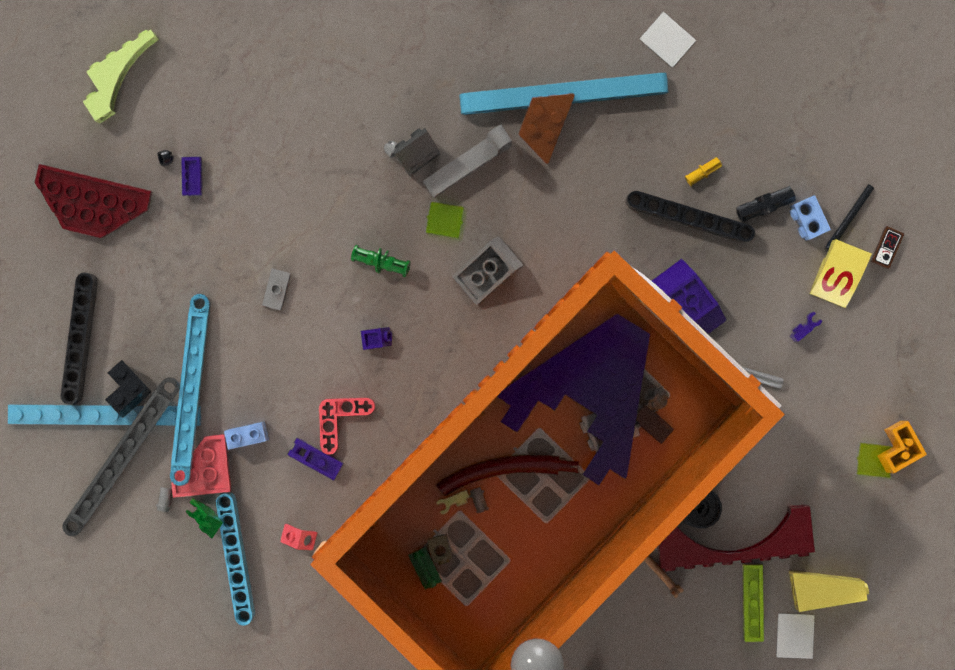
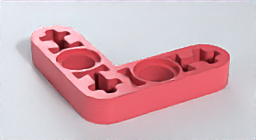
[319,398,375,455]

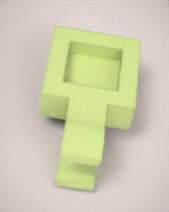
[436,490,470,514]

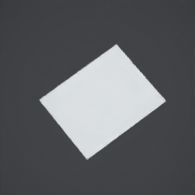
[640,12,696,68]
[777,613,814,659]

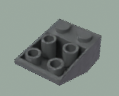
[393,128,440,177]

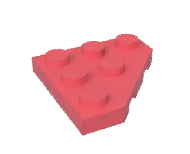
[171,434,231,498]

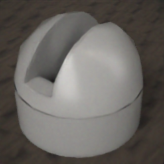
[384,141,397,158]

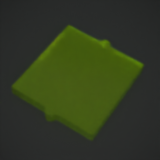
[426,202,464,238]
[856,443,893,478]

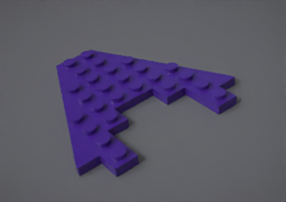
[497,314,650,485]

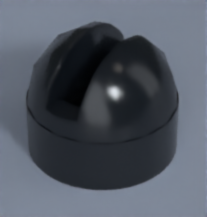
[157,150,174,167]

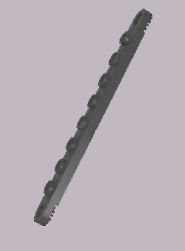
[62,377,180,536]

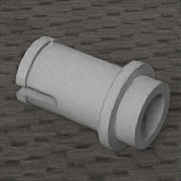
[156,487,172,512]
[469,487,489,513]

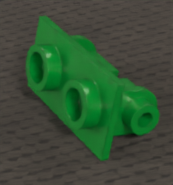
[408,547,442,590]

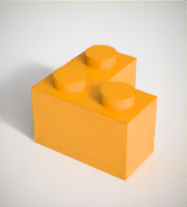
[877,421,927,473]

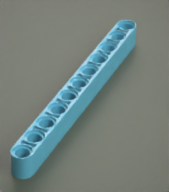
[459,73,669,115]

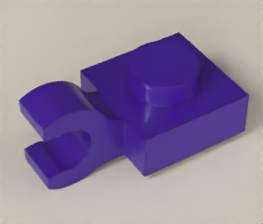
[790,312,822,342]

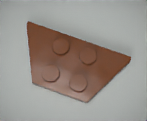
[518,93,575,164]

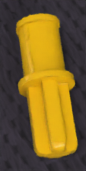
[685,157,722,186]

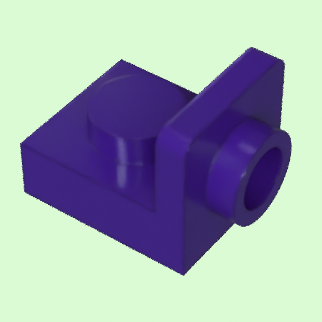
[360,327,393,350]

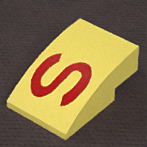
[809,239,872,308]

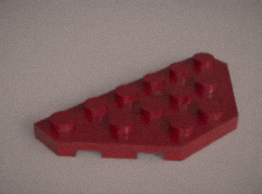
[34,164,153,238]

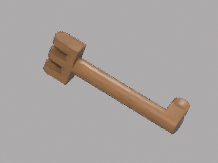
[644,555,684,598]

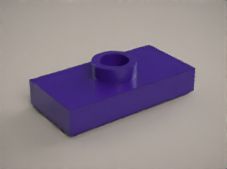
[181,157,203,196]

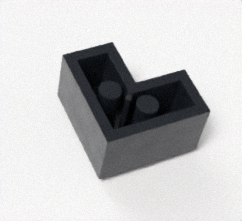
[105,360,152,418]

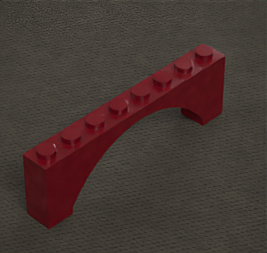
[657,504,815,571]

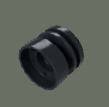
[683,490,722,528]

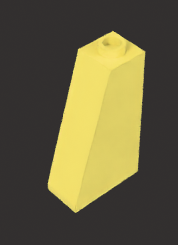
[789,570,869,612]

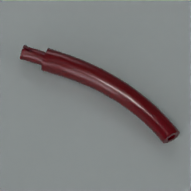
[436,455,579,496]

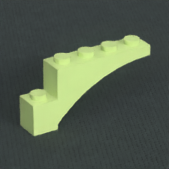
[83,30,159,123]

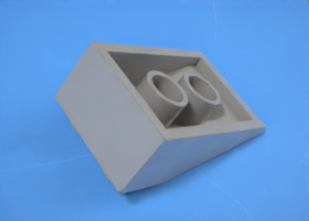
[452,236,523,305]

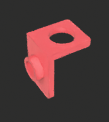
[280,524,317,550]

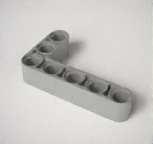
[423,124,512,198]

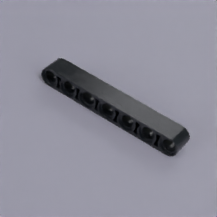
[625,191,755,243]
[61,272,98,405]

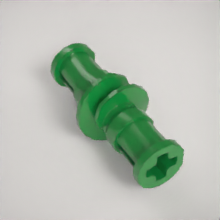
[351,245,411,277]

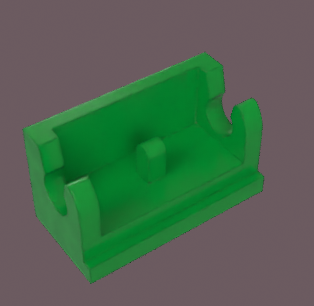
[186,498,223,539]

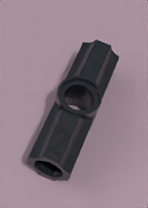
[736,186,796,222]

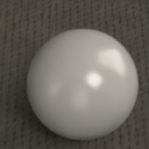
[511,638,564,670]

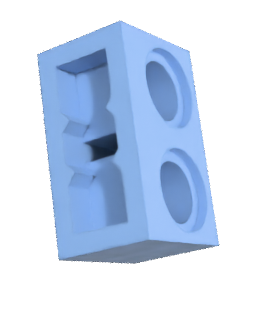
[790,195,831,241]
[224,421,269,450]

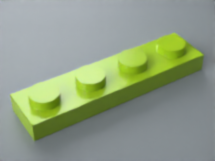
[742,564,764,642]

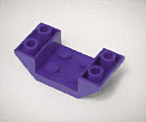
[652,259,727,334]

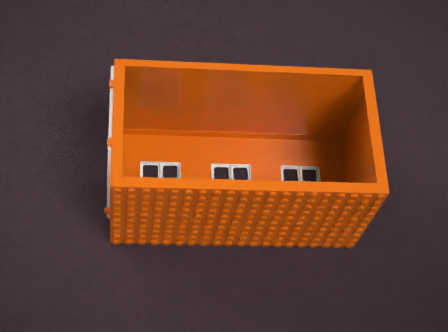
[310,250,785,670]

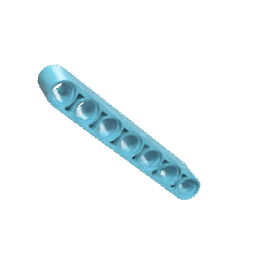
[216,492,255,626]

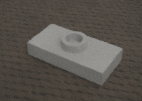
[262,268,291,310]

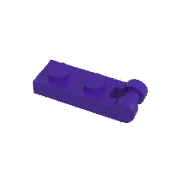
[288,438,344,480]

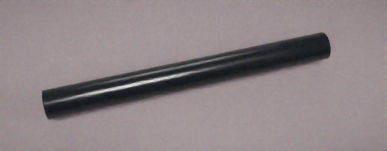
[825,184,874,250]

